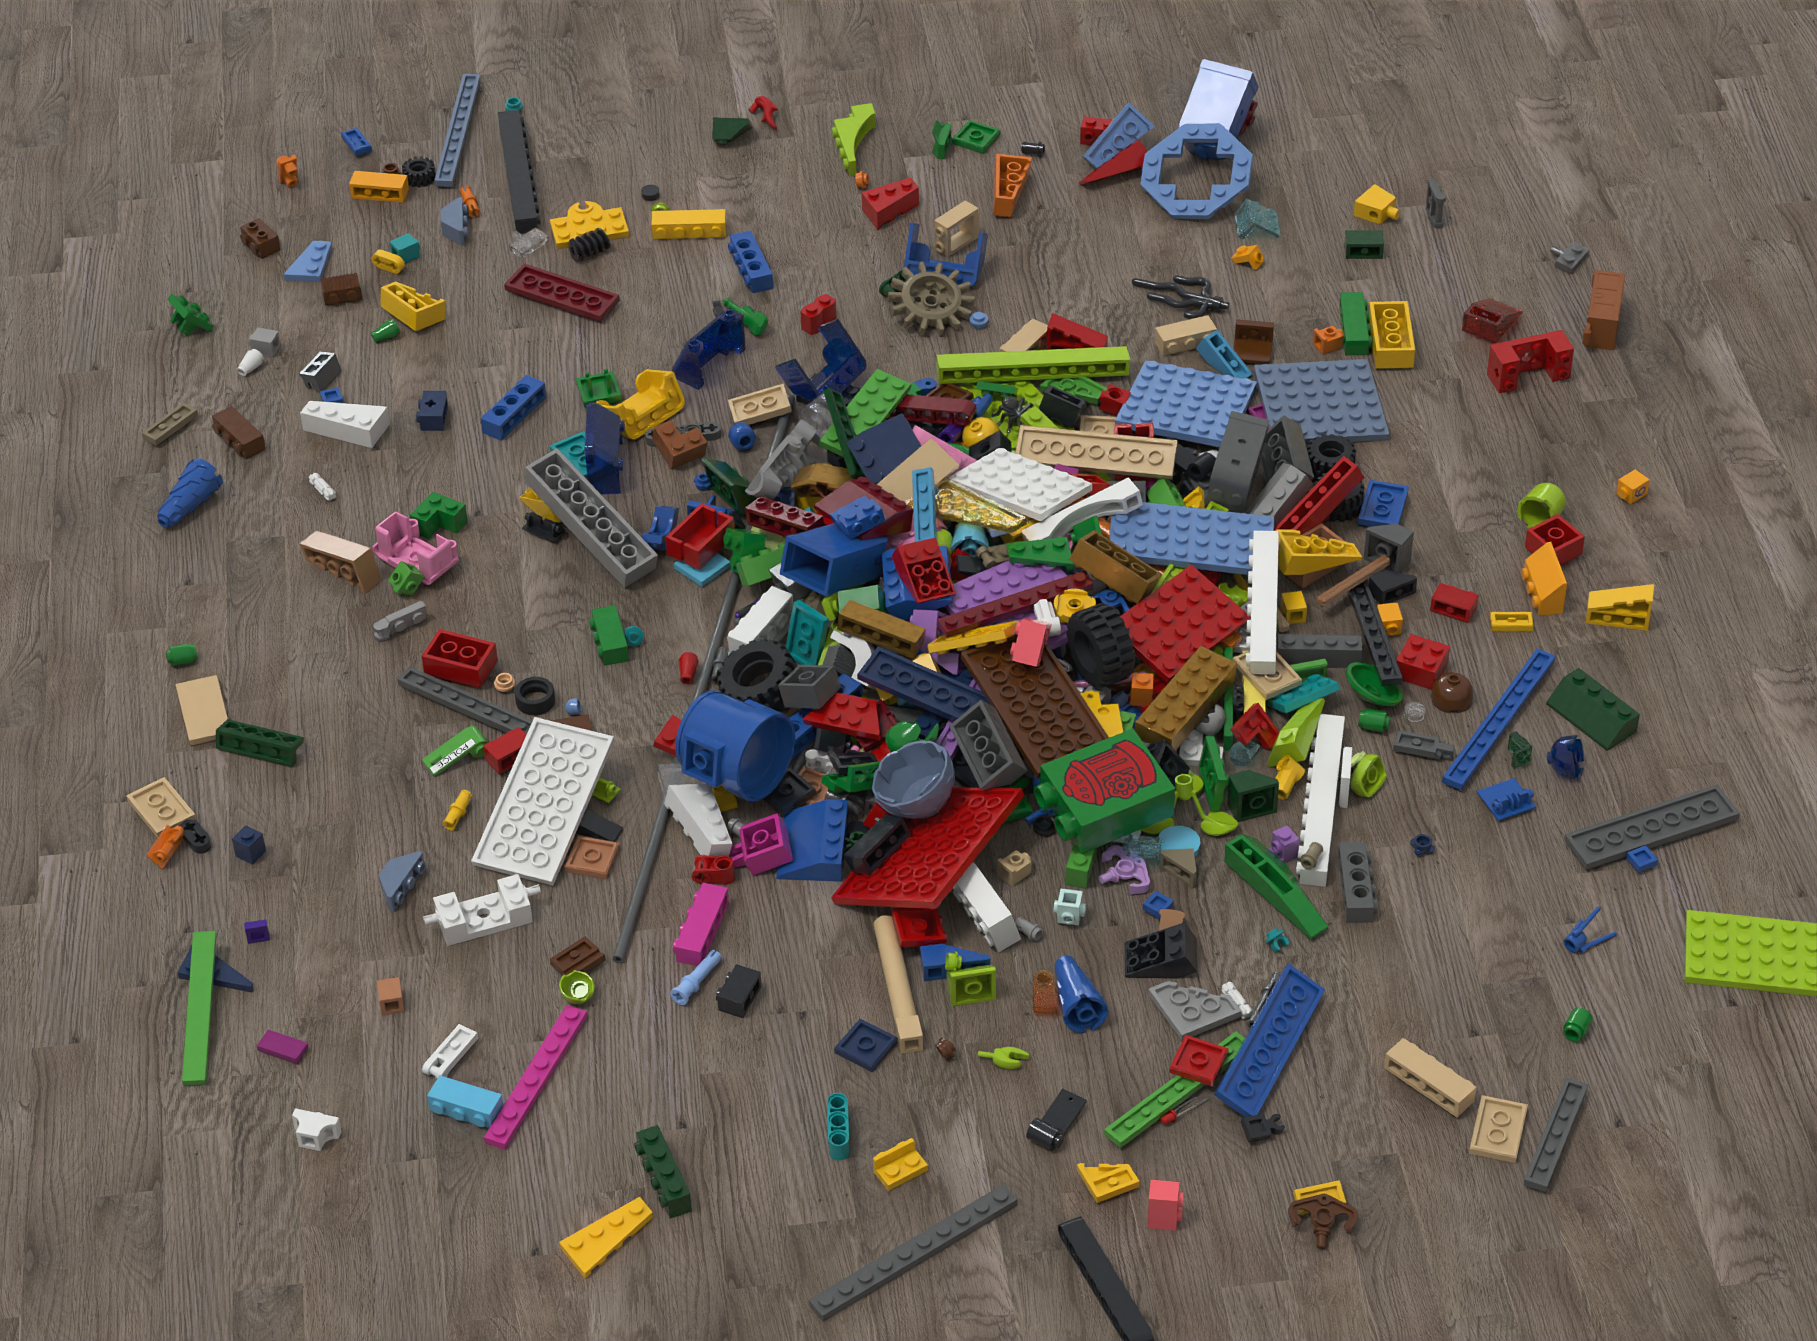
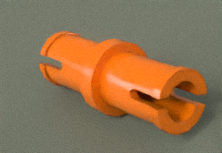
[460,186,481,218]

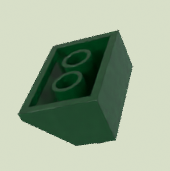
[701,457,759,516]

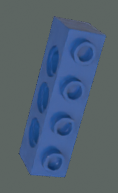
[728,230,773,293]
[481,375,546,441]

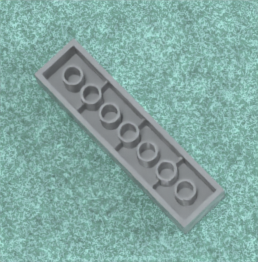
[524,448,658,588]

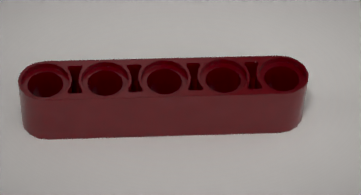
[890,394,977,426]

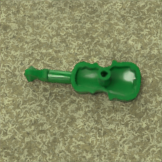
[723,298,768,336]

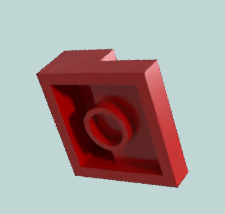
[892,908,947,948]

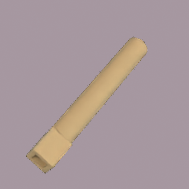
[873,915,923,1054]

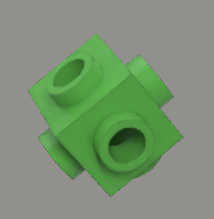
[388,561,425,596]

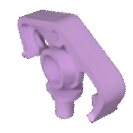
[1099,845,1150,895]

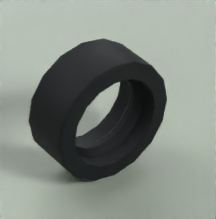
[514,677,555,715]

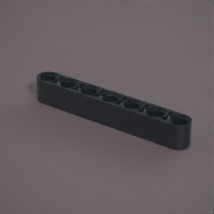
[1057,1216,1154,1341]

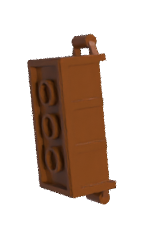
[1582,270,1626,350]

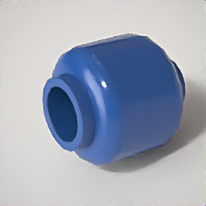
[728,422,756,451]

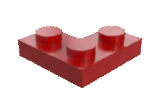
[1230,703,1280,750]

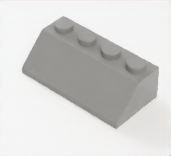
[1244,463,1313,528]

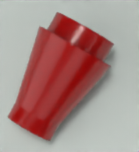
[678,652,699,684]

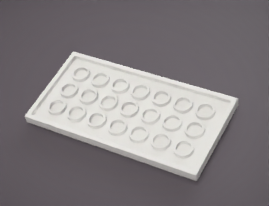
[471,717,615,886]

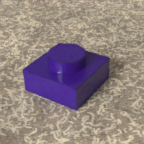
[244,919,270,944]

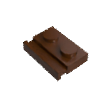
[550,936,606,976]

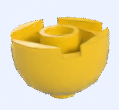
[962,417,1001,448]

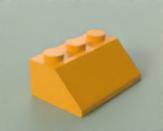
[1521,542,1567,616]

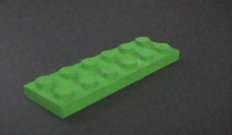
[819,369,911,457]

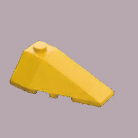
[1276,529,1362,575]

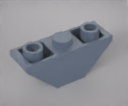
[441,197,468,245]
[379,851,426,912]

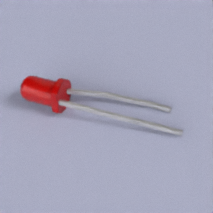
[1161,1097,1209,1125]

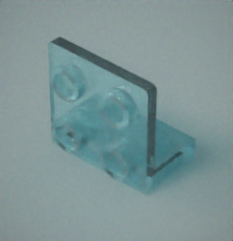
[1235,199,1280,239]

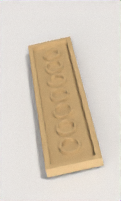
[1015,425,1178,479]

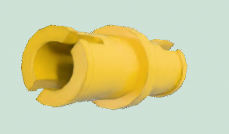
[442,790,473,831]

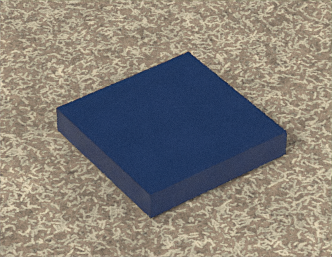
[834,1019,898,1072]

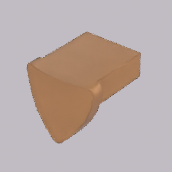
[1159,909,1186,931]

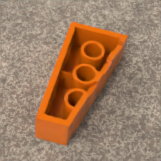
[993,154,1032,217]

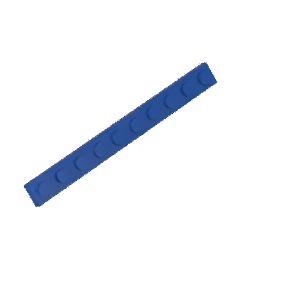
[1442,648,1556,791]

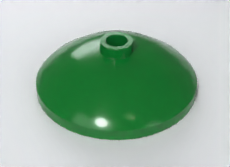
[1345,662,1403,707]

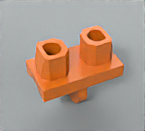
[276,154,298,188]

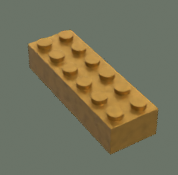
[1135,646,1237,751]

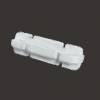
[309,473,336,501]
[1222,982,1253,1019]

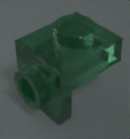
[1507,731,1532,769]

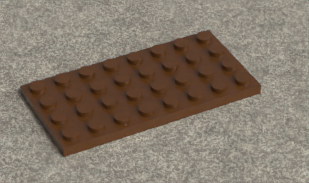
[961,634,1109,779]

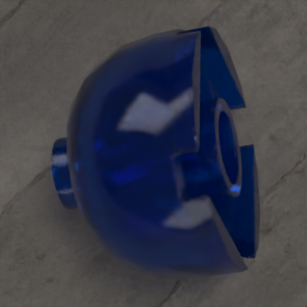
[1547,735,1584,778]

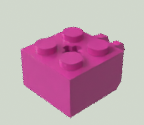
[729,813,793,875]

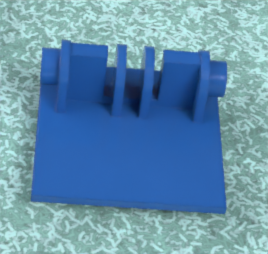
[1477,778,1536,821]

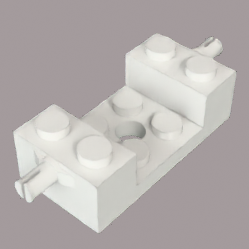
[423,874,541,946]

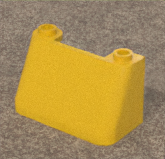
[590,369,685,439]

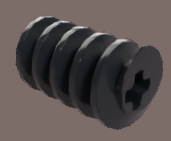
[568,228,611,262]

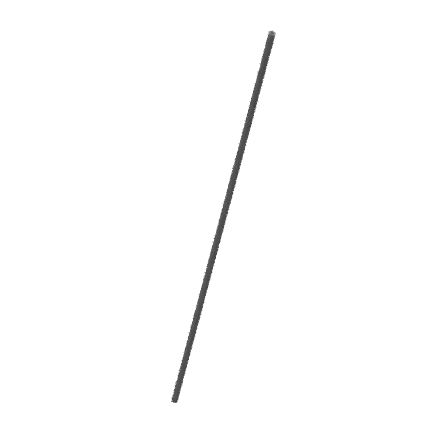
[613,395,795,963]

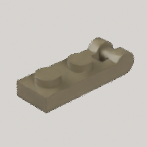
[976,541,1022,569]

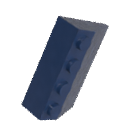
[847,414,922,485]

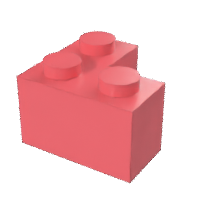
[1010,618,1052,667]

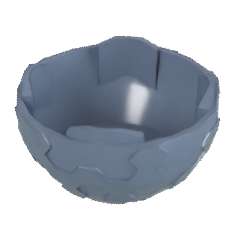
[872,740,955,819]

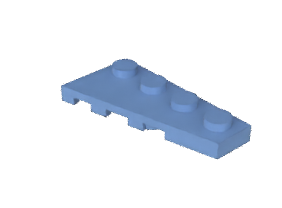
[1082,103,1155,169]

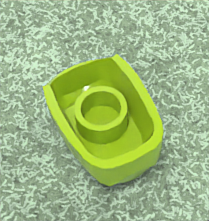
[1350,754,1387,797]

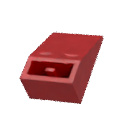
[892,537,956,604]

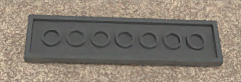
[1564,784,1740,870]

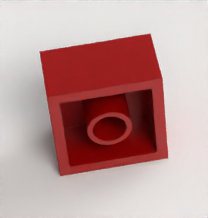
[1525,514,1585,565]
[1396,634,1450,690]

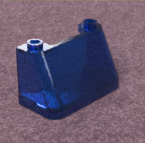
[672,309,746,390]

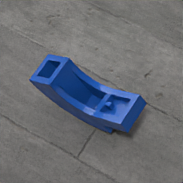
[642,505,679,550]

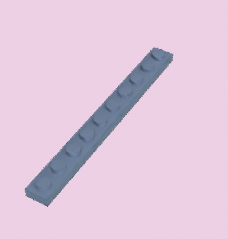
[434,74,481,187]

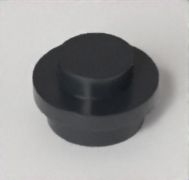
[1033,815,1054,835]

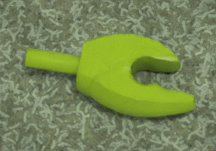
[978,1047,1030,1070]

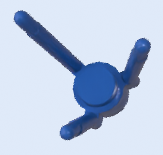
[1563,906,1617,953]

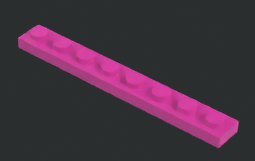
[484,1005,588,1150]

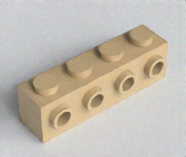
[1384,1038,1476,1117]

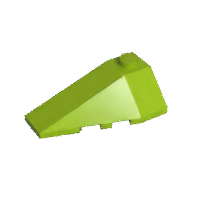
[1267,698,1325,767]

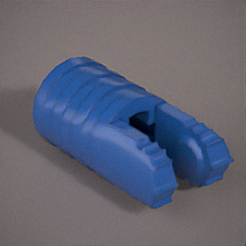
[971,394,993,420]

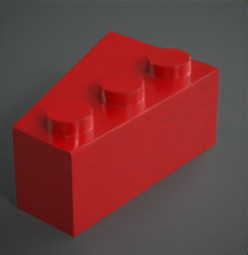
[861,177,919,230]
[1047,313,1108,350]

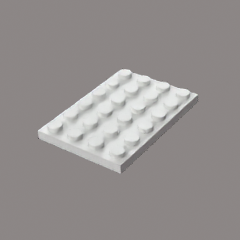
[948,448,1092,521]

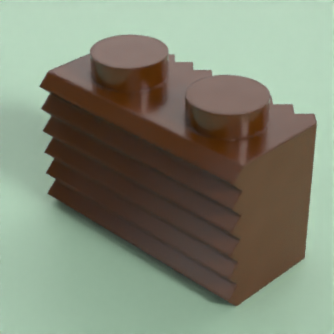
[320,273,362,305]

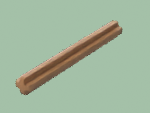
[1316,555,1390,607]

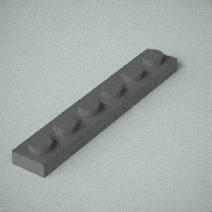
[1523,1077,1588,1192]

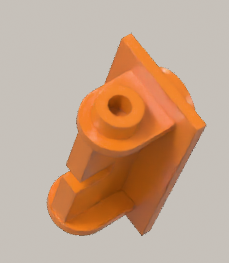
[146,825,184,869]

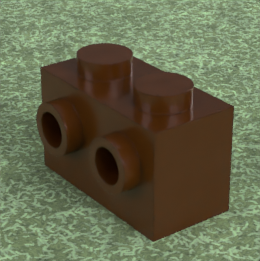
[240,218,281,259]

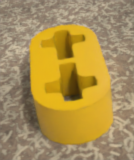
[371,250,405,274]

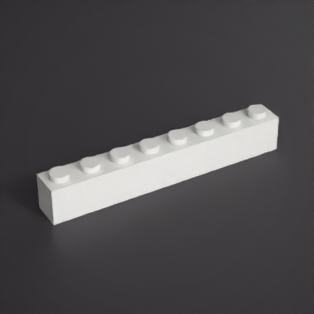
[1246,531,1279,674]

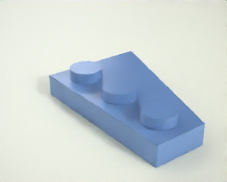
[283,241,332,282]

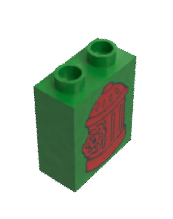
[1034,728,1175,854]

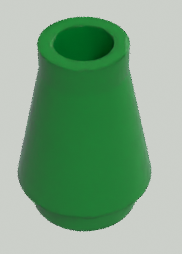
[370,319,400,343]

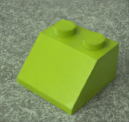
[946,965,996,1006]

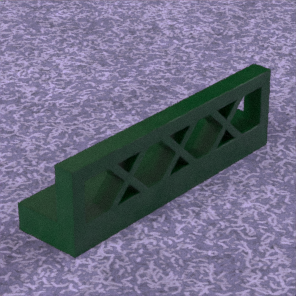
[216,719,304,767]

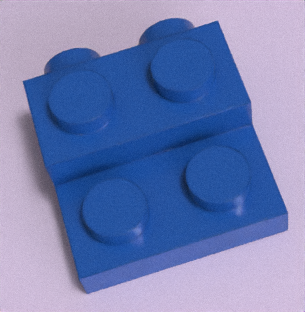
[830,496,886,540]

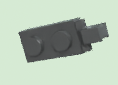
[1393,730,1454,760]

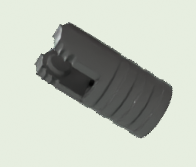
[824,790,865,815]

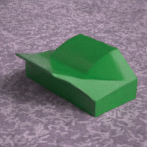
[932,120,952,160]

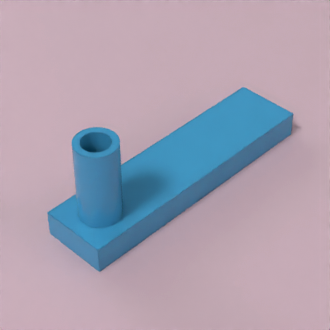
[912,467,939,542]

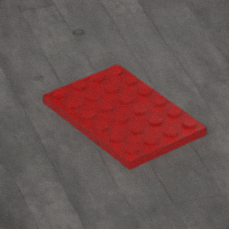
[1120,565,1251,683]

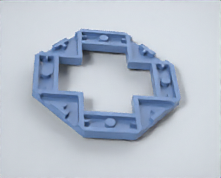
[1140,123,1253,219]

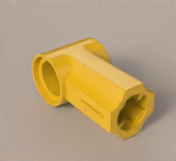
[1275,755,1305,800]

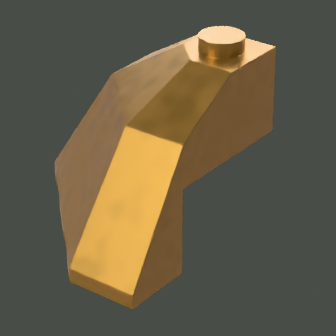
[791,463,855,498]

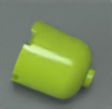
[1517,483,1566,528]

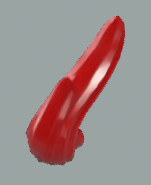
[748,96,778,129]

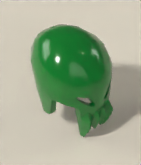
[885,720,939,752]

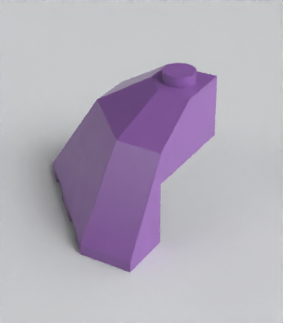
[910,610,971,676]

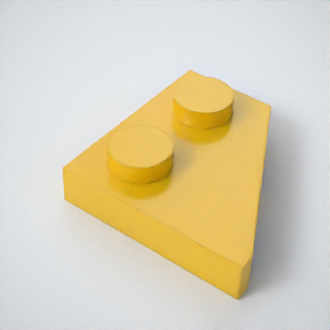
[1077,1163,1140,1203]

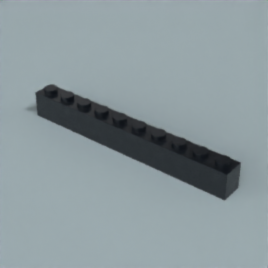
[498,110,541,234]

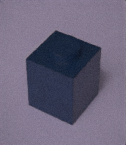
[232,825,266,865]

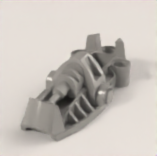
[745,419,824,500]

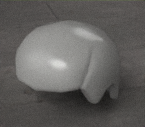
[1195,704,1226,735]

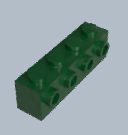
[634,1125,692,1219]

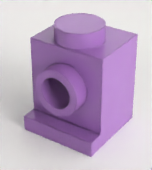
[1268,826,1299,863]

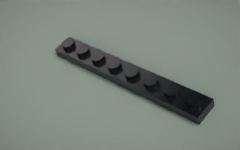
[1348,580,1402,686]

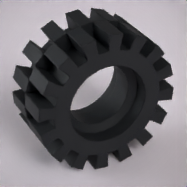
[402,156,436,188]

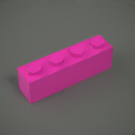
[673,883,729,966]

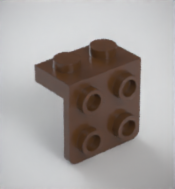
[1233,319,1274,364]

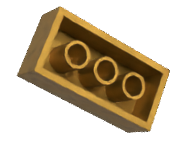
[1069,530,1162,604]

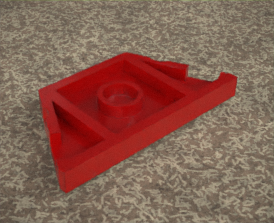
[803,692,881,741]

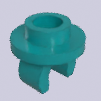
[624,626,644,646]
[1265,928,1289,953]

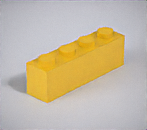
[651,209,726,239]

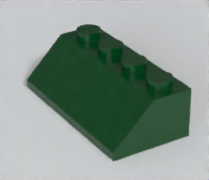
[1546,668,1640,751]

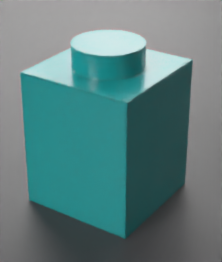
[389,233,420,263]

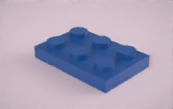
[1358,480,1409,527]

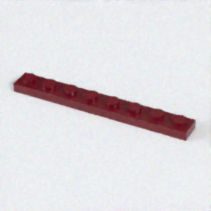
[937,571,1094,638]

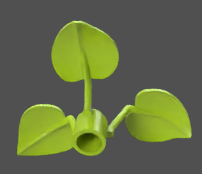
[1141,770,1238,836]

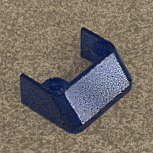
[775,319,867,406]
[585,402,625,494]

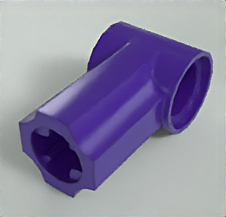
[938,424,966,443]

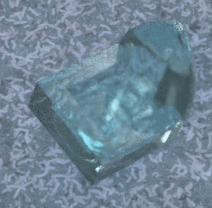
[1229,741,1260,766]

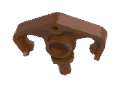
[1288,1193,1358,1249]

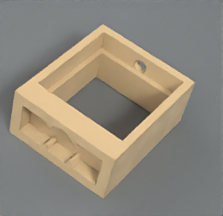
[934,201,979,257]

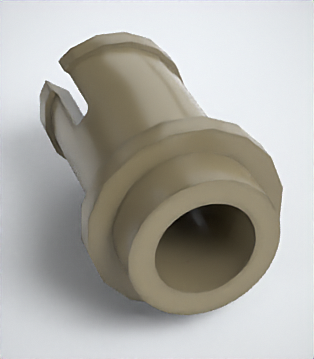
[1300,842,1324,869]

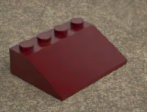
[814,477,914,540]

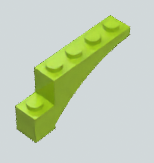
[831,103,876,176]

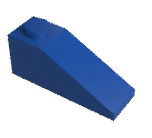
[920,944,991,981]

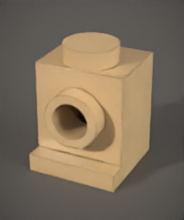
[997,850,1032,886]

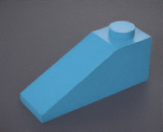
[1196,329,1252,379]

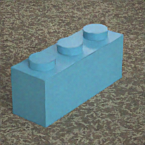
[427,1075,503,1128]

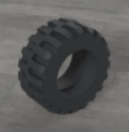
[1066,603,1135,688]
[717,639,798,712]

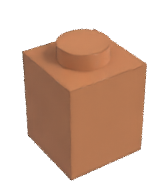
[377,977,404,1015]

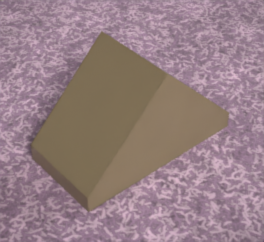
[1159,848,1196,888]

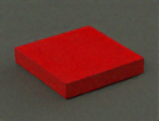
[1169,1035,1229,1087]

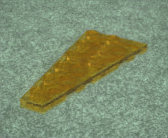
[905,478,1027,533]

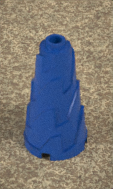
[157,458,223,528]
[1055,955,1109,1033]

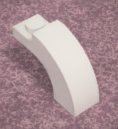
[830,630,877,690]

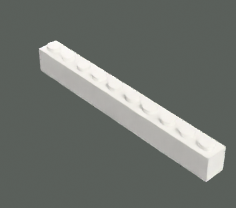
[1296,714,1345,887]

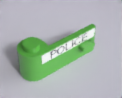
[422,726,489,777]

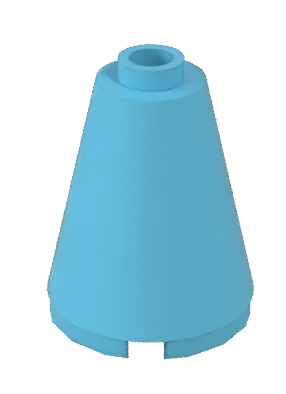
[950,511,990,557]

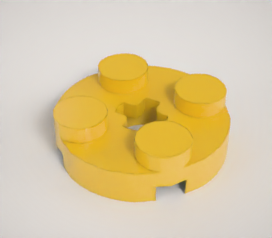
[1054,589,1096,623]

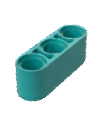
[827,1093,850,1161]

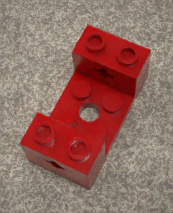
[1487,330,1574,393]

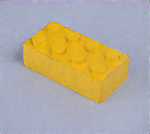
[1369,301,1415,369]

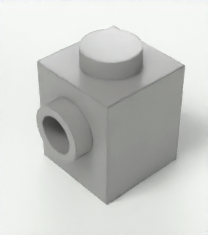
[249,327,281,357]

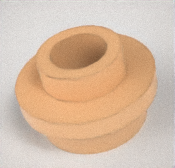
[494,673,515,692]

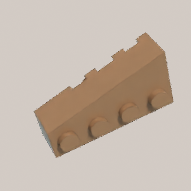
[300,530,382,594]

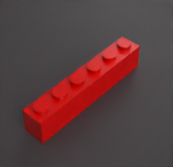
[1274,456,1365,535]

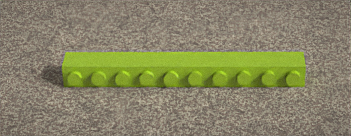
[936,346,1130,384]

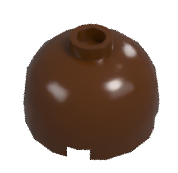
[1431,672,1473,713]

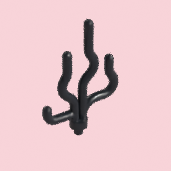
[1132,275,1230,319]

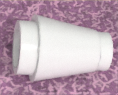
[237,349,264,376]

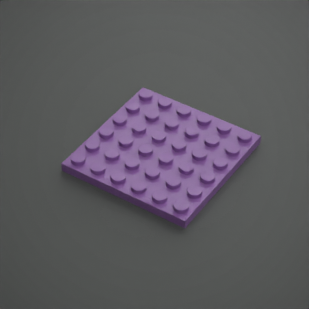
[944,561,1077,650]

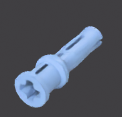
[670,950,722,1005]

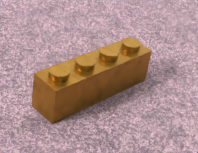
[837,600,926,658]

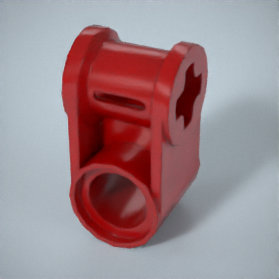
[692,855,735,885]

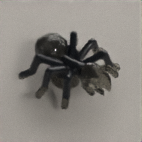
[991,396,1034,434]

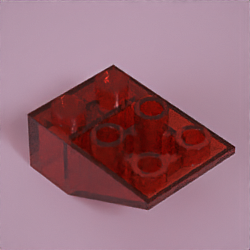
[1462,298,1523,344]

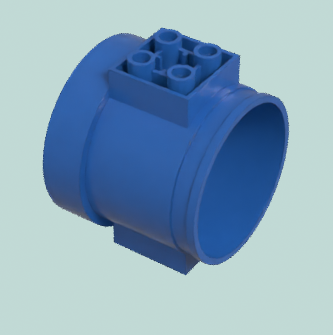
[675,690,795,802]

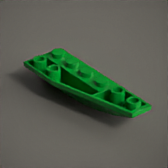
[1224,834,1328,940]

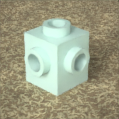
[1053,889,1086,925]

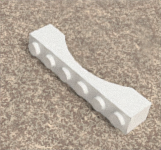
[1021,477,1143,541]

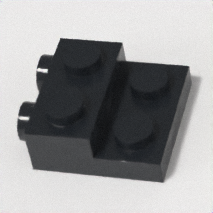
[1147,739,1190,798]

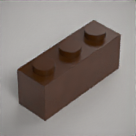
[212,406,266,459]

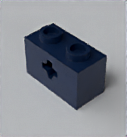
[416,391,448,431]

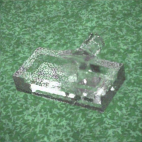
[509,227,549,259]

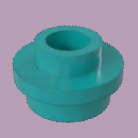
[505,97,523,111]

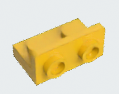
[873,1138,928,1191]

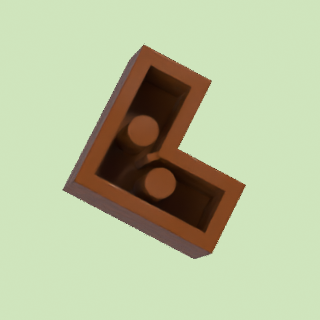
[652,420,707,469]

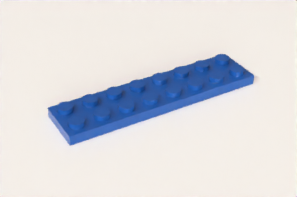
[1214,963,1325,1117]

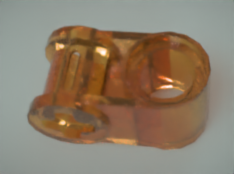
[1033,970,1057,1014]

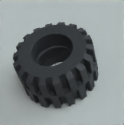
[1307,434,1356,481]
[1314,473,1364,522]

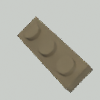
[142,402,198,446]

